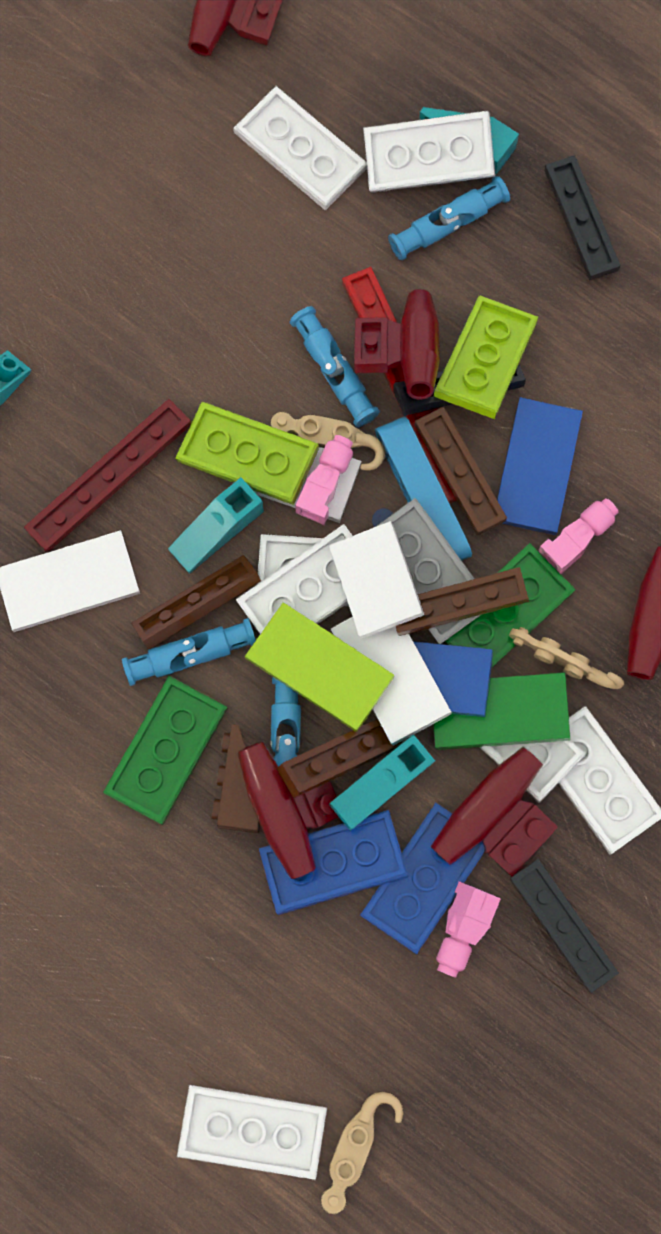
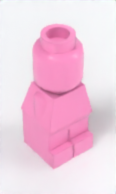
[295,435,353,525]
[539,498,619,574]
[436,882,501,978]

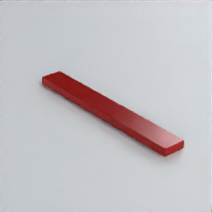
[342,267,457,504]

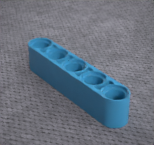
[375,416,472,561]

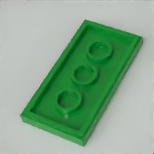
[444,543,576,669]
[434,672,571,750]
[103,676,228,826]

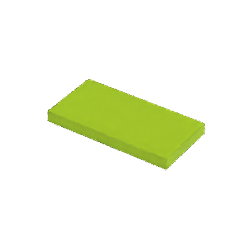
[434,295,538,419]
[175,402,320,505]
[245,602,394,732]

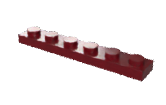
[24,399,191,553]

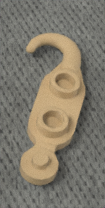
[271,412,385,471]
[509,627,624,689]
[321,1092,403,1214]

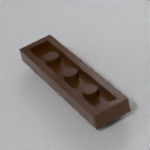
[415,407,507,536]
[131,555,261,650]
[396,567,529,636]
[277,719,403,798]

